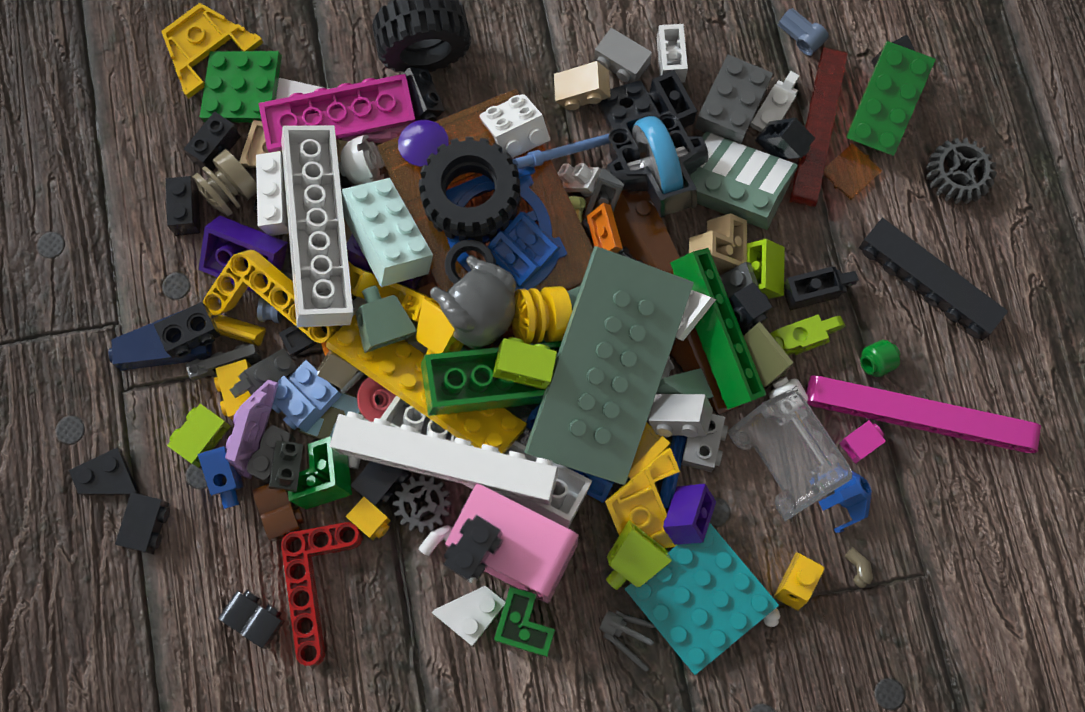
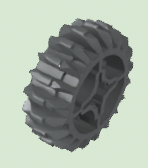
[926,138,997,205]

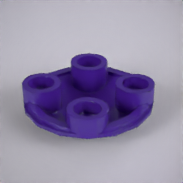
[398,120,449,167]

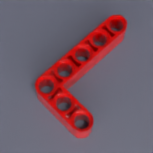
[281,522,363,666]

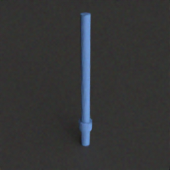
[513,134,609,169]

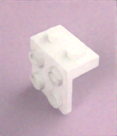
[480,95,550,158]

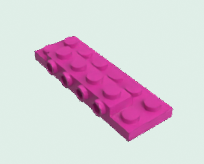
[258,74,416,153]

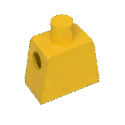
[416,298,464,355]
[773,552,825,611]

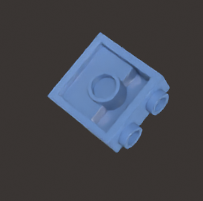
[272,360,342,432]

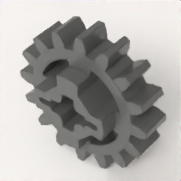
[393,475,452,534]

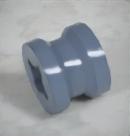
[257,297,283,323]

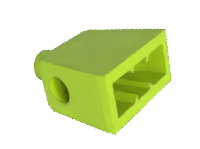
[606,520,672,590]

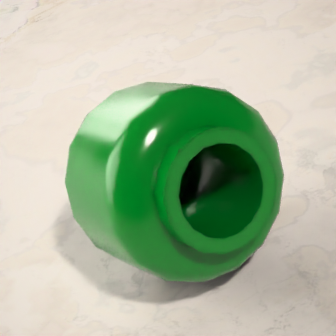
[860,339,900,378]

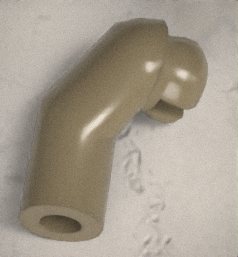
[844,547,873,588]

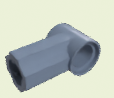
[778,8,829,56]

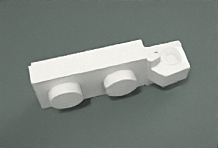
[750,71,799,132]

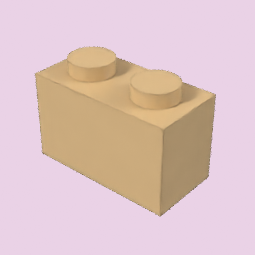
[554,61,610,110]

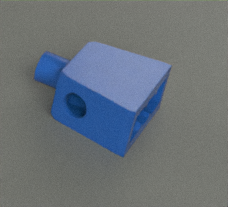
[198,446,243,509]

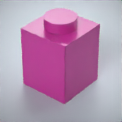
[839,420,886,464]

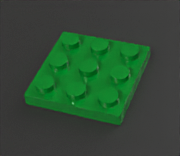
[200,51,282,122]

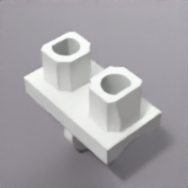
[557,163,601,197]

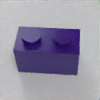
[663,484,716,545]

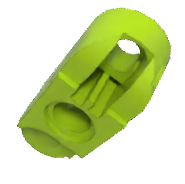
[770,314,845,356]

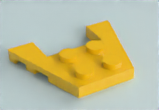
[161,3,263,99]
[605,448,680,548]

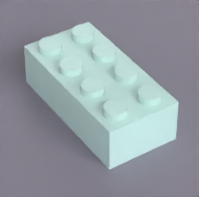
[342,178,433,287]

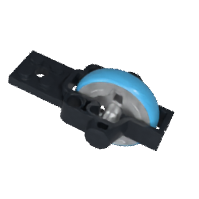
[597,80,709,218]

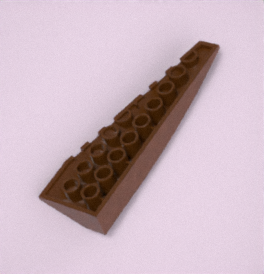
[568,190,742,415]

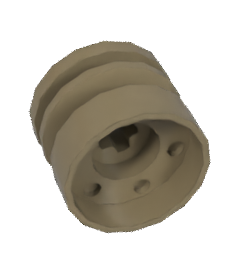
[192,149,257,217]

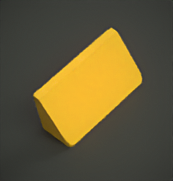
[213,315,266,346]

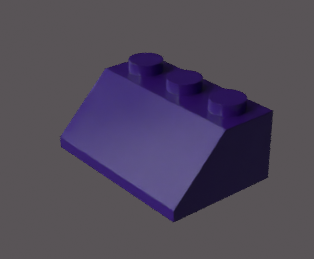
[198,216,288,293]

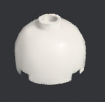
[338,135,384,186]

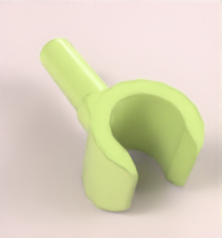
[567,196,586,232]

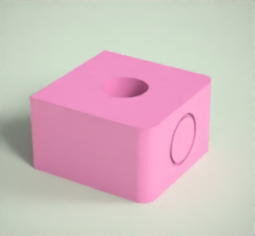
[445,483,579,604]

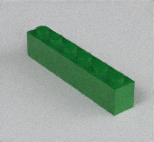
[670,248,766,410]

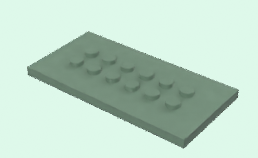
[524,246,694,485]

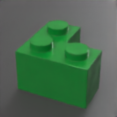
[288,436,352,510]
[494,586,555,657]

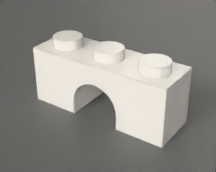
[256,151,289,236]

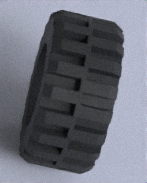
[372,0,471,73]
[419,137,521,242]

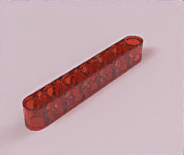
[790,47,848,207]

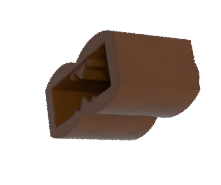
[252,484,305,542]

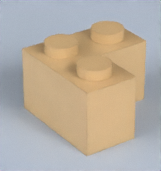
[689,213,747,274]

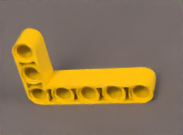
[203,250,340,343]

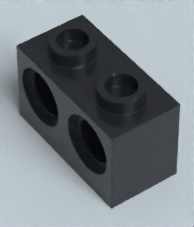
[154,302,221,358]

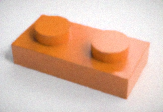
[586,203,623,253]

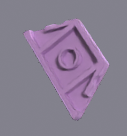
[225,380,279,479]

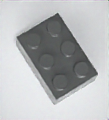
[695,54,773,144]

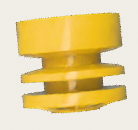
[512,286,572,344]

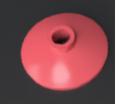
[357,377,396,422]

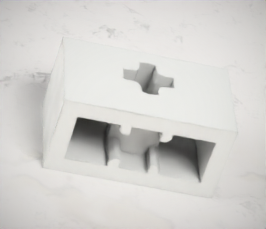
[657,24,688,82]

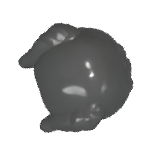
[430,255,516,349]

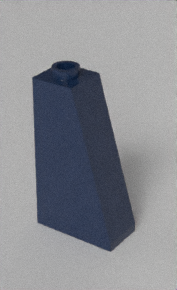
[108,310,212,371]

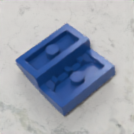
[487,212,561,286]

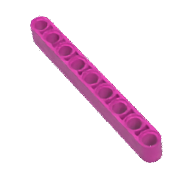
[806,376,1041,453]

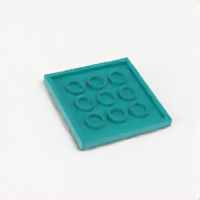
[625,523,779,675]

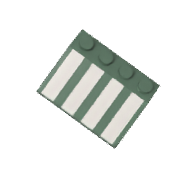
[690,132,798,230]

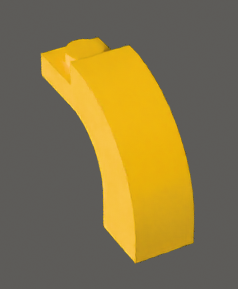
[349,265,430,322]

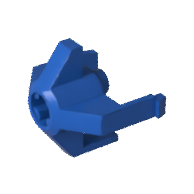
[810,466,872,533]

